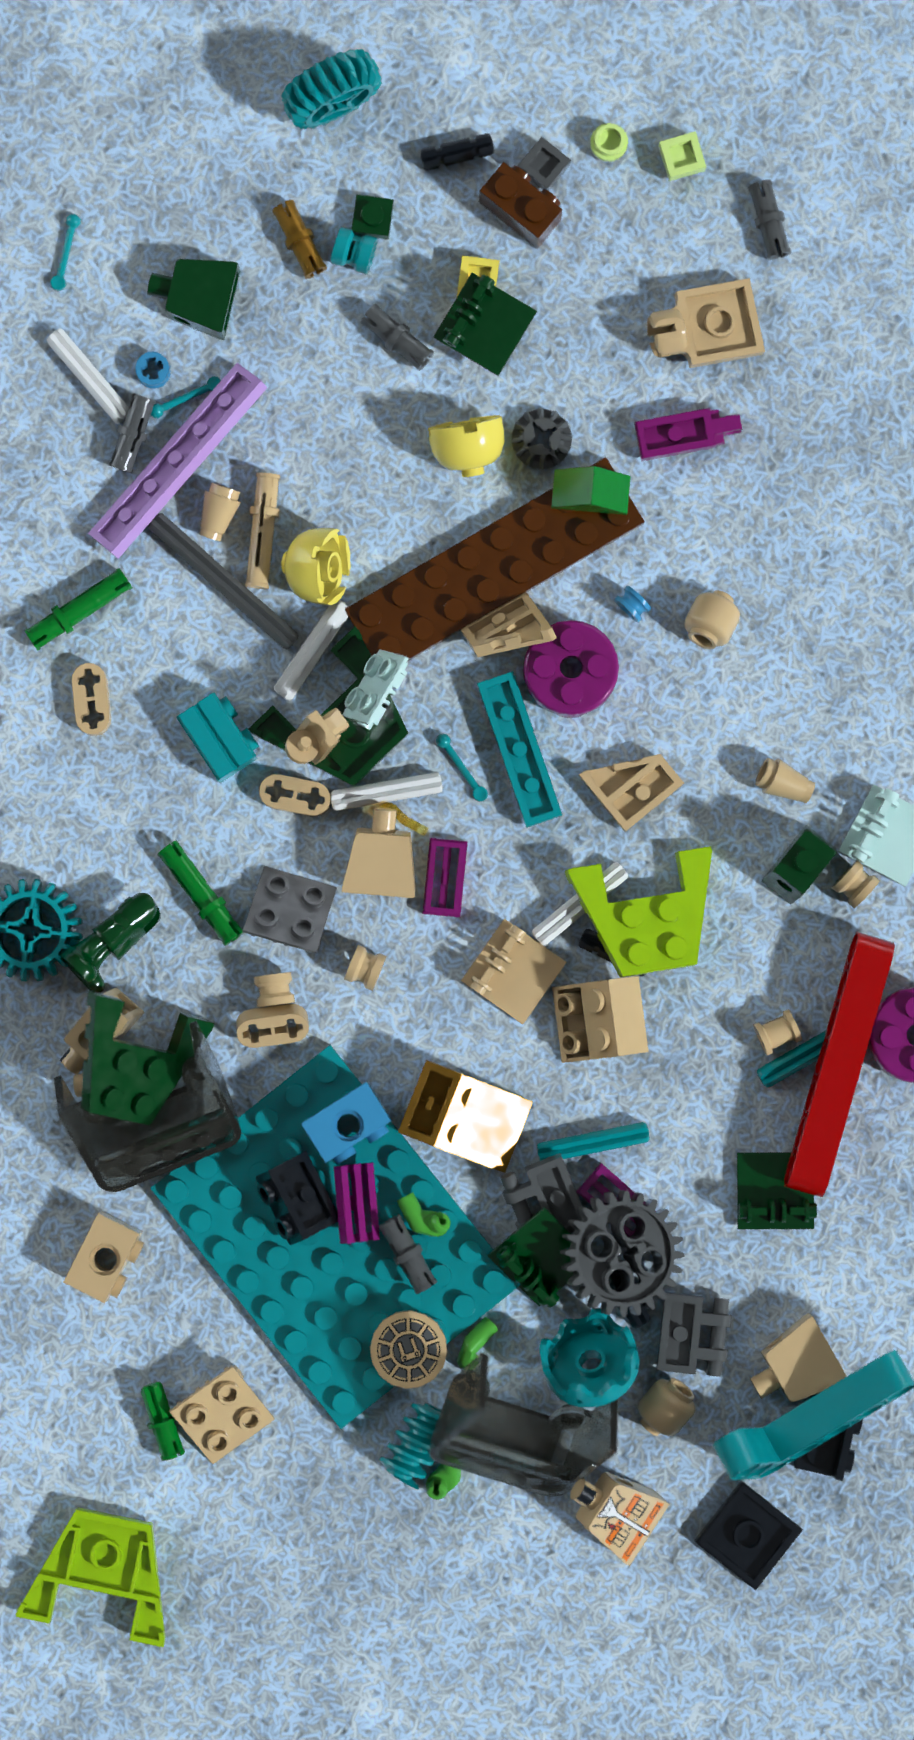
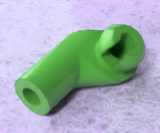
[426,1442,461,1500]

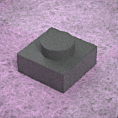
[518,137,571,191]

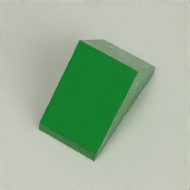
[551,466,630,515]

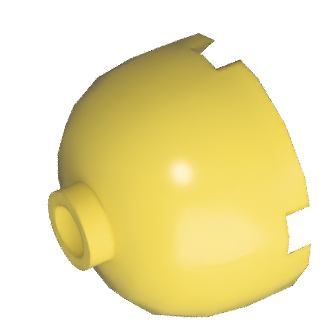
[428,415,504,477]
[281,528,351,605]

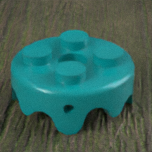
[540,1308,640,1408]

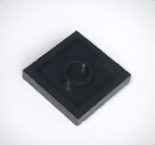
[694,1480,803,1591]

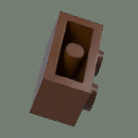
[479,162,563,249]

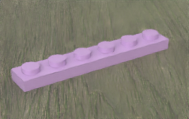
[88,363,267,559]

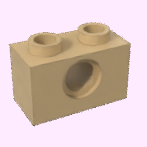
[63,1211,145,1303]

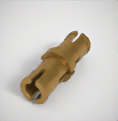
[272,200,327,279]

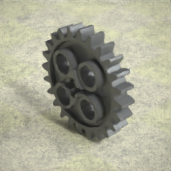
[560,1190,685,1317]

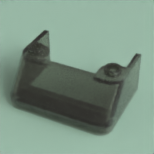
[54,1021,241,1192]
[430,1353,618,1496]

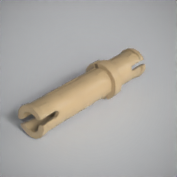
[245,472,280,589]

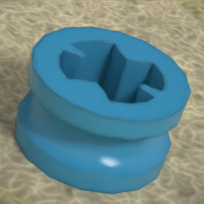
[135,352,171,389]
[614,586,652,623]

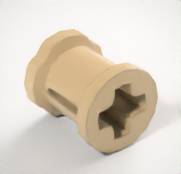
[753,1009,802,1056]

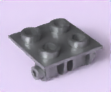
[242,866,337,953]

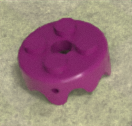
[523,620,619,718]
[868,987,914,1083]

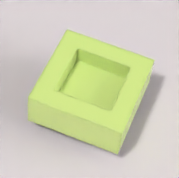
[659,131,706,181]

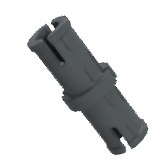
[748,179,792,260]
[361,304,434,371]
[109,393,156,473]
[378,1214,437,1294]

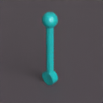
[50,214,81,291]
[150,376,221,418]
[436,734,488,801]

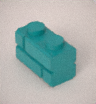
[176,692,259,783]

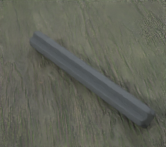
[148,513,299,649]

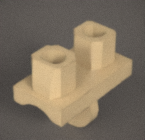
[285,708,349,765]

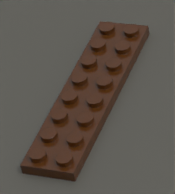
[345,457,645,662]

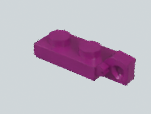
[634,408,742,461]

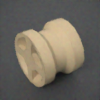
[832,860,880,908]
[344,945,387,991]
[254,972,295,1007]

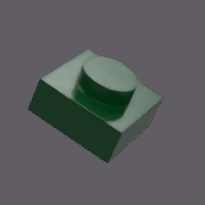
[351,194,394,240]

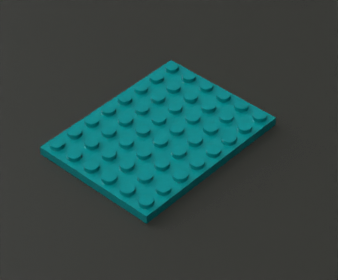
[150,1044,521,1429]

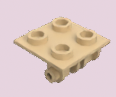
[461,919,567,1024]
[169,1365,275,1464]

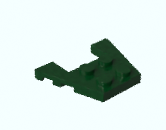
[248,627,409,787]
[81,991,215,1125]

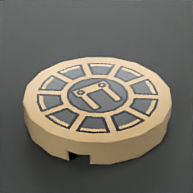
[370,1310,447,1389]

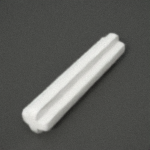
[47,328,129,424]
[274,600,349,701]
[330,772,443,811]
[532,862,628,946]

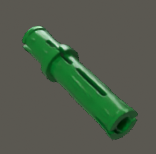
[24,568,132,651]
[157,840,244,946]

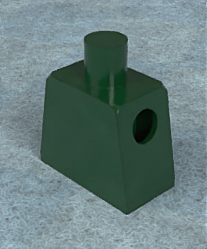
[147,259,240,340]
[761,825,837,905]

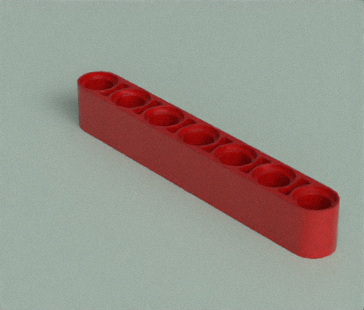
[784,932,895,1197]

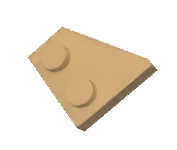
[460,592,557,657]
[579,754,684,832]

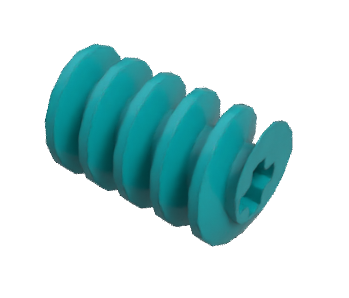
[379,1403,457,1489]

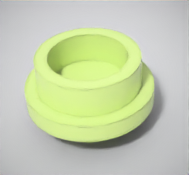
[590,123,628,162]

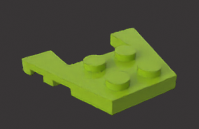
[565,846,712,978]
[16,1507,166,1647]

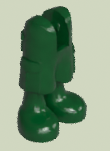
[60,893,161,994]

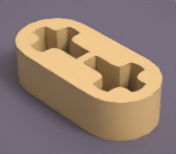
[72,663,111,736]
[259,774,331,817]
[236,1004,309,1048]

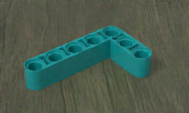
[712,1350,914,1481]

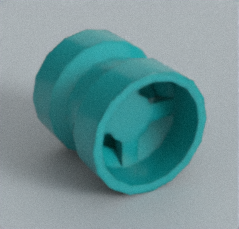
[330,227,378,275]

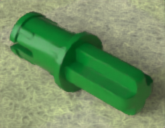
[141,1382,185,1461]

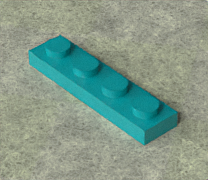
[477,671,563,828]

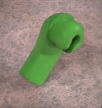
[397,1192,451,1237]
[456,1317,498,1375]

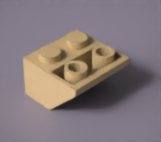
[552,976,649,1063]

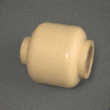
[684,590,740,649]
[638,1378,695,1436]

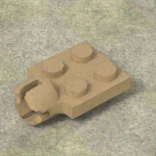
[647,278,765,368]

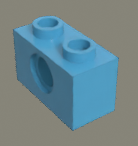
[301,1081,392,1164]

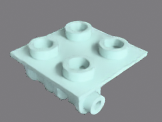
[342,649,409,730]
[838,784,914,887]

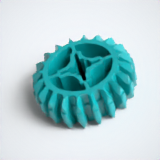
[281,49,382,129]
[0,879,83,982]

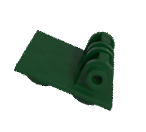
[433,273,537,376]
[737,1152,817,1229]
[487,1207,574,1308]

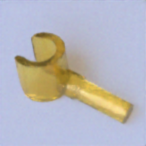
[379,802,428,836]

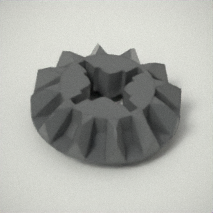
[511,408,572,469]

